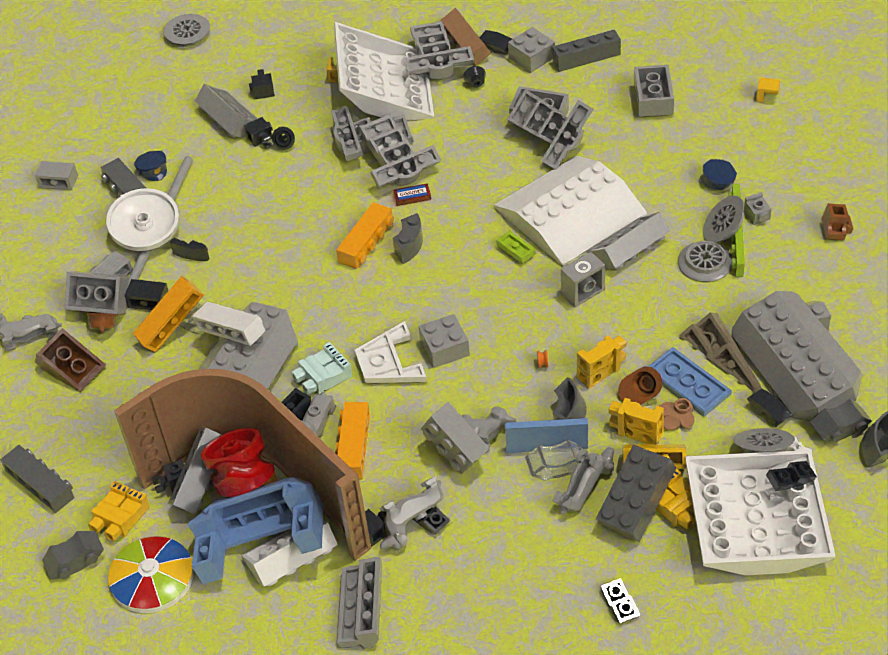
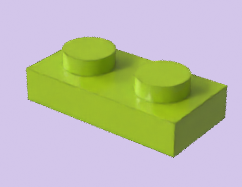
[496,231,535,264]

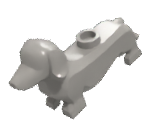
[0,313,62,352]
[301,392,336,437]
[462,407,516,450]
[552,447,614,515]
[379,476,443,550]

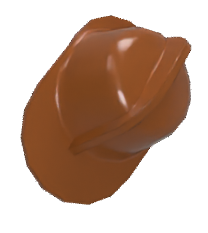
[86,312,117,334]
[618,366,662,405]

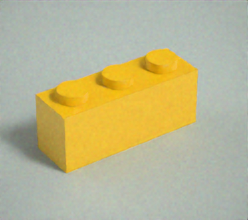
[623,444,686,469]

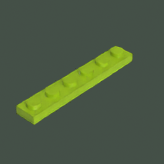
[728,184,745,277]

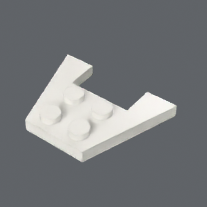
[355,321,427,383]

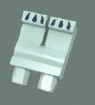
[292,342,352,395]

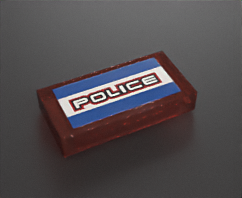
[393,183,431,206]

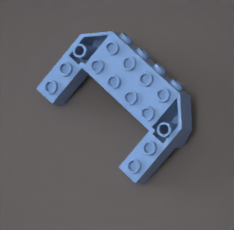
[188,476,324,584]

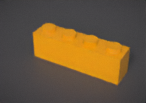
[336,202,394,269]
[133,276,204,352]
[335,402,370,479]

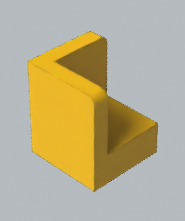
[326,57,339,83]
[756,77,780,102]

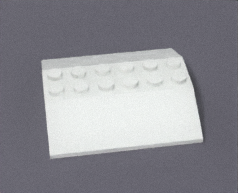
[334,22,434,120]
[494,156,647,267]
[685,450,836,575]

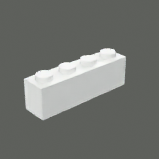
[192,302,266,346]

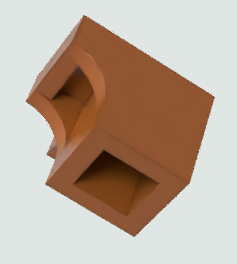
[821,203,854,240]

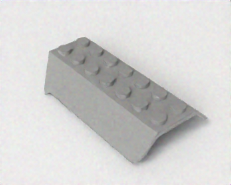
[731,291,862,420]
[198,301,298,389]

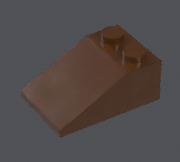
[35,328,106,392]

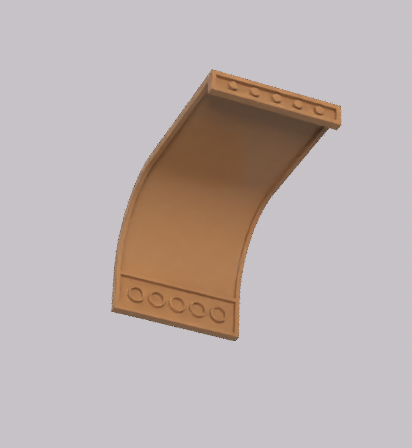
[114,369,372,561]

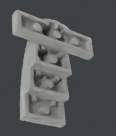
[405,21,474,79]
[507,89,593,170]
[331,106,414,161]
[359,114,441,188]

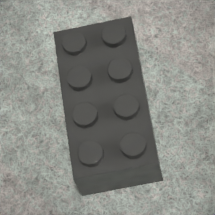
[596,444,676,542]

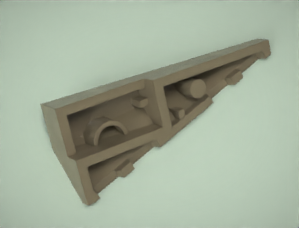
[679,312,763,393]

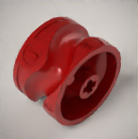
[201,428,275,497]

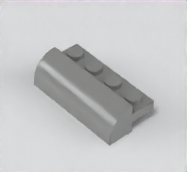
[337,557,382,649]

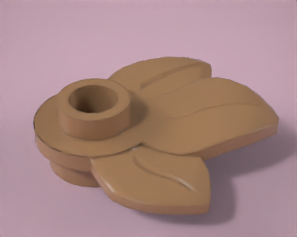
[659,398,695,431]

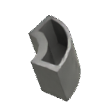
[393,213,423,264]
[553,377,586,420]
[810,399,872,442]
[862,411,888,467]
[42,531,104,579]

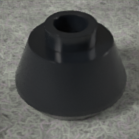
[463,66,486,88]
[272,126,295,150]

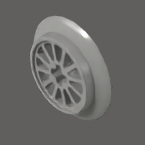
[164,14,210,46]
[703,196,744,243]
[678,241,732,281]
[734,428,795,453]

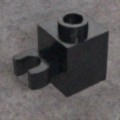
[249,69,275,99]
[244,117,273,148]
[152,459,184,493]
[365,509,387,547]

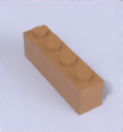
[441,7,491,66]

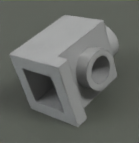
[744,192,771,225]

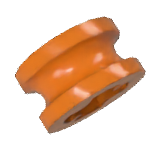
[537,350,549,368]

